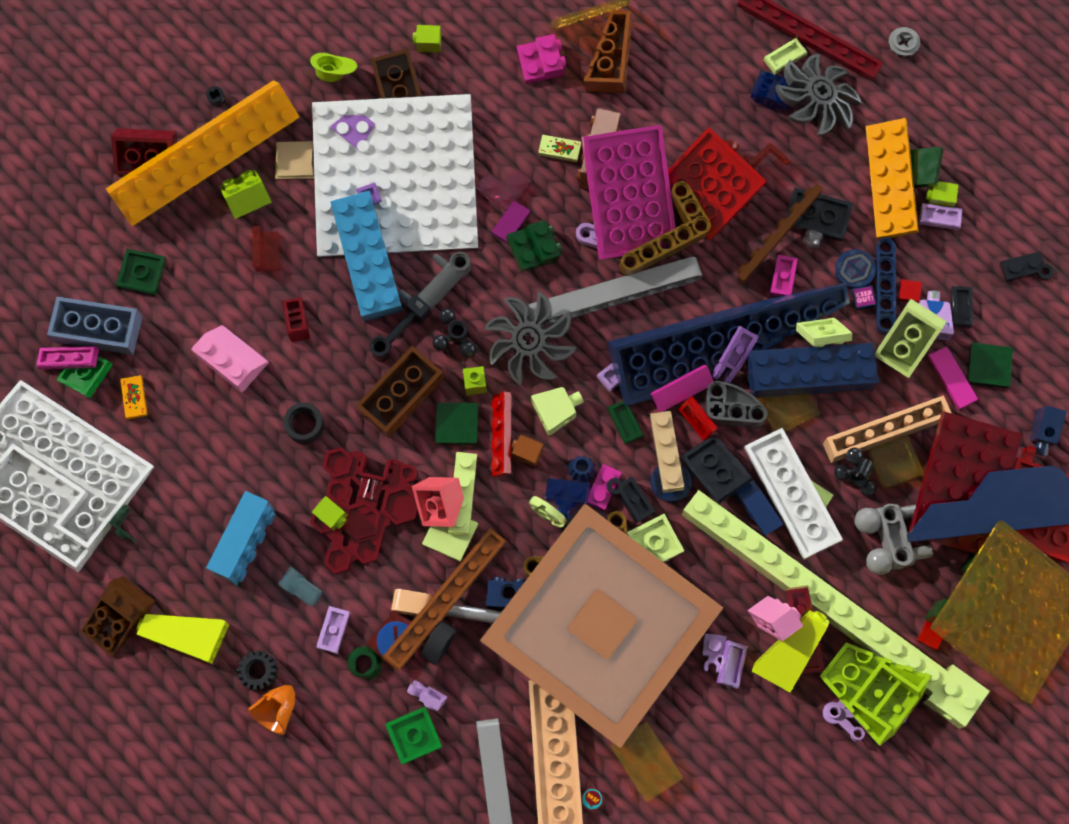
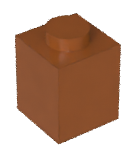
[511,434,544,468]

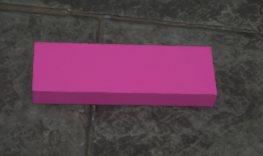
[36,346,99,370]
[928,346,978,410]
[651,365,714,412]

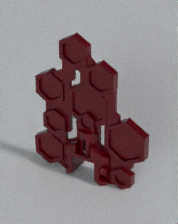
[310,447,418,574]

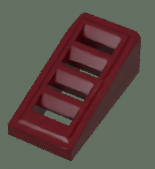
[282,297,310,342]

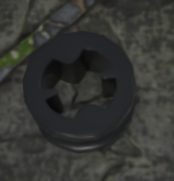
[206,86,225,107]

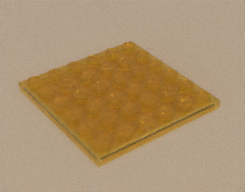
[930,520,1069,704]

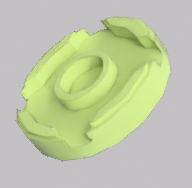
[529,496,567,528]

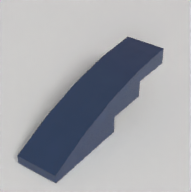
[734,458,784,537]

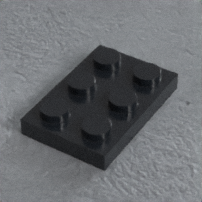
[786,187,853,242]
[681,434,753,504]

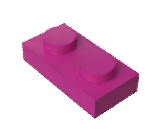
[770,255,798,297]
[586,464,622,511]

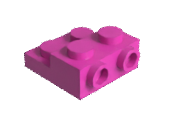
[517,34,566,84]

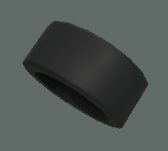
[283,402,324,444]
[421,622,456,665]

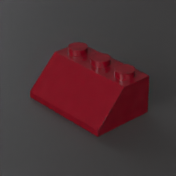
[111,128,177,175]

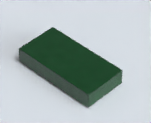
[607,400,644,445]

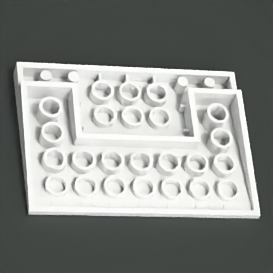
[0,380,154,573]

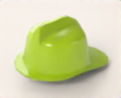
[310,53,357,82]

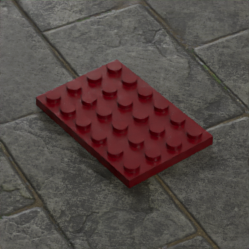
[908,411,1023,557]

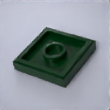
[910,147,944,188]
[115,249,167,296]
[967,342,1013,389]
[435,402,478,445]

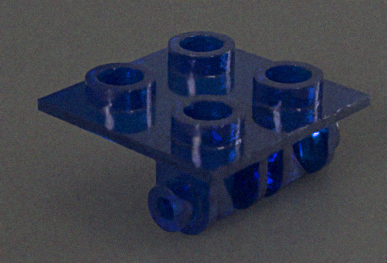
[750,70,789,111]

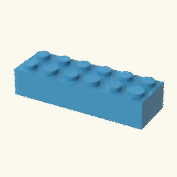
[330,191,403,321]

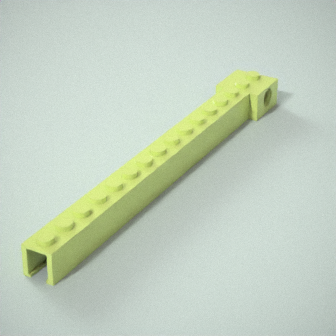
[682,490,990,729]

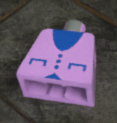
[919,291,954,340]

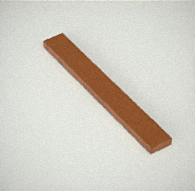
[382,528,507,672]

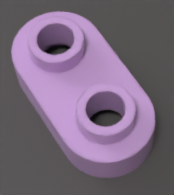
[576,223,597,248]

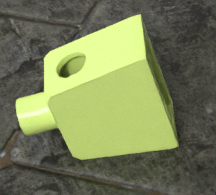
[531,387,584,436]

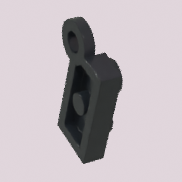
[999,252,1054,282]
[606,476,655,523]

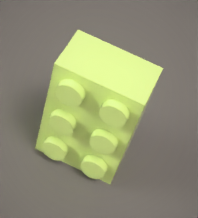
[875,299,947,378]

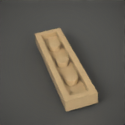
[650,411,684,493]

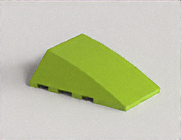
[820,643,932,746]

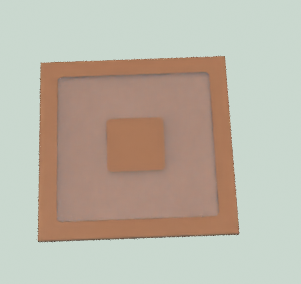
[480,504,723,748]

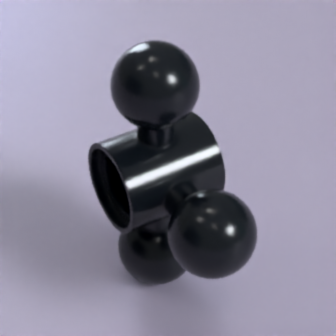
[432,308,477,358]
[834,447,877,496]

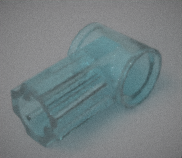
[278,567,323,607]

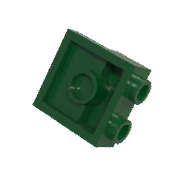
[506,220,562,272]

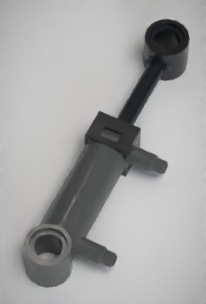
[369,252,471,362]

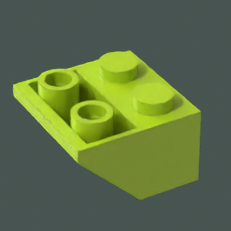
[219,170,272,219]

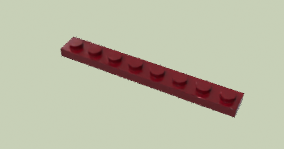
[737,0,884,81]

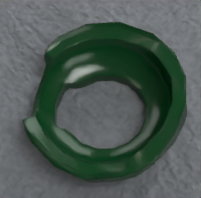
[347,647,383,680]

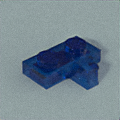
[545,478,590,518]

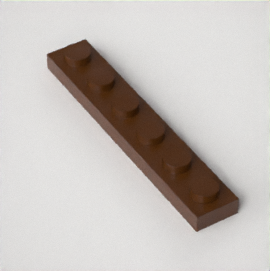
[737,184,823,284]

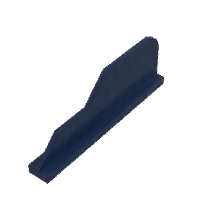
[907,466,1069,542]

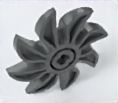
[775,54,861,136]
[484,291,577,385]

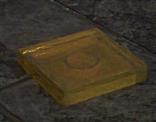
[868,435,924,489]

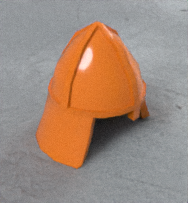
[248,685,295,735]

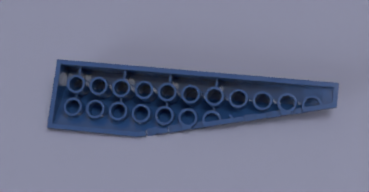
[608,283,849,406]

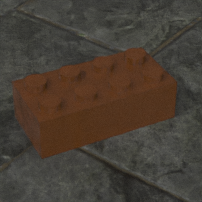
[355,346,444,439]

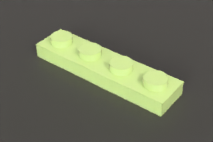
[448,452,477,536]

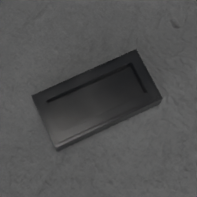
[951,286,973,328]

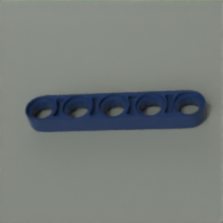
[875,238,896,335]

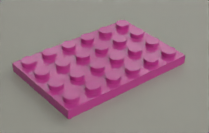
[581,125,676,260]

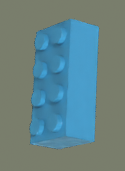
[206,491,275,586]

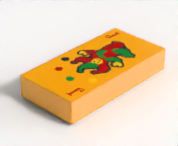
[120,375,148,420]

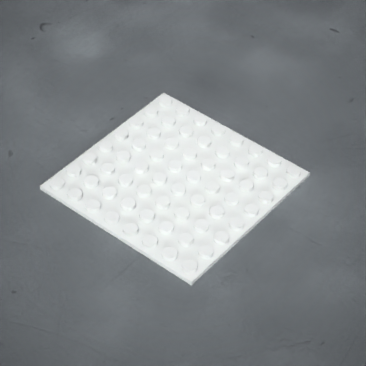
[312,94,478,257]

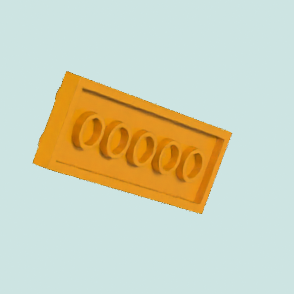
[866,118,919,240]

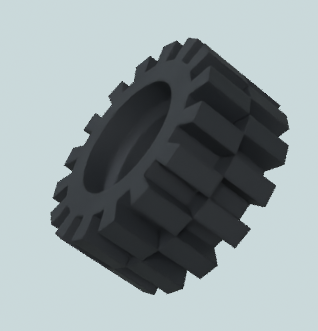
[237,651,278,692]

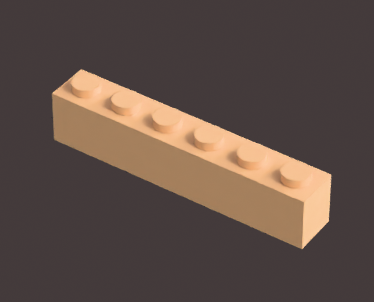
[823,395,951,463]

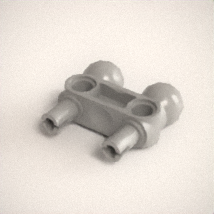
[855,504,933,575]

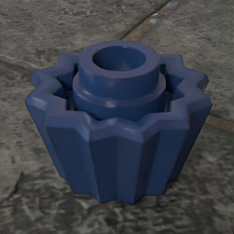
[567,455,596,483]

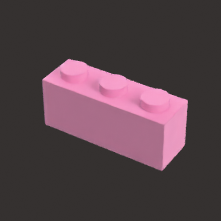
[748,596,803,641]

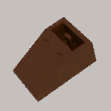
[80,576,156,658]

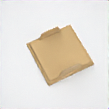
[275,141,315,179]

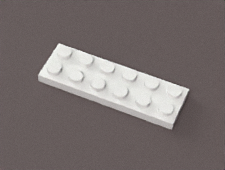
[744,428,843,559]

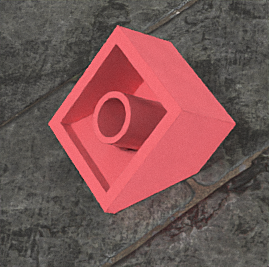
[412,477,464,527]

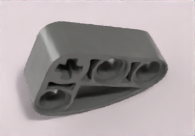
[705,381,767,428]

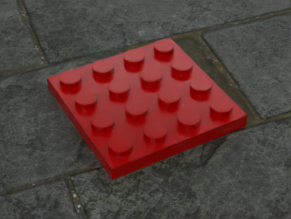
[668,127,767,241]

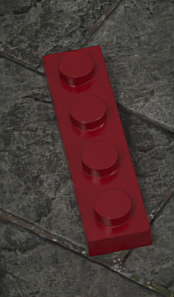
[786,585,825,674]

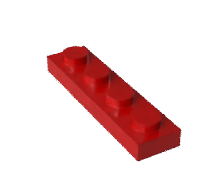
[491,391,511,478]

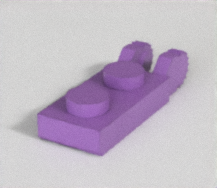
[712,326,759,383]

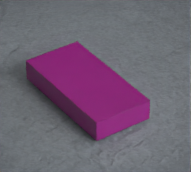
[492,201,531,245]

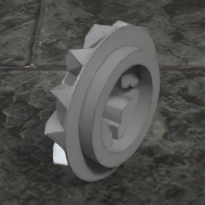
[888,27,920,57]

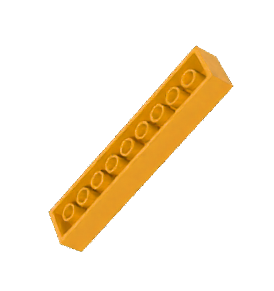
[106,80,299,226]

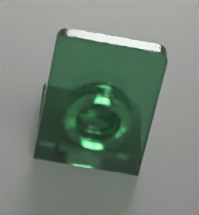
[109,504,137,543]

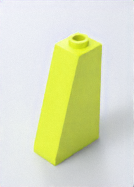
[752,610,829,692]
[137,614,229,664]

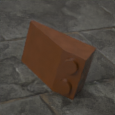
[370,48,422,99]

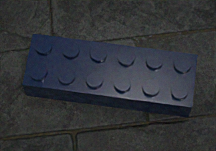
[746,343,879,398]

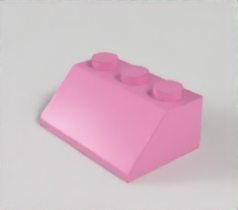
[191,325,269,393]

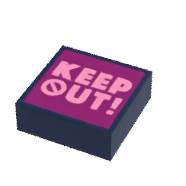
[851,286,877,310]

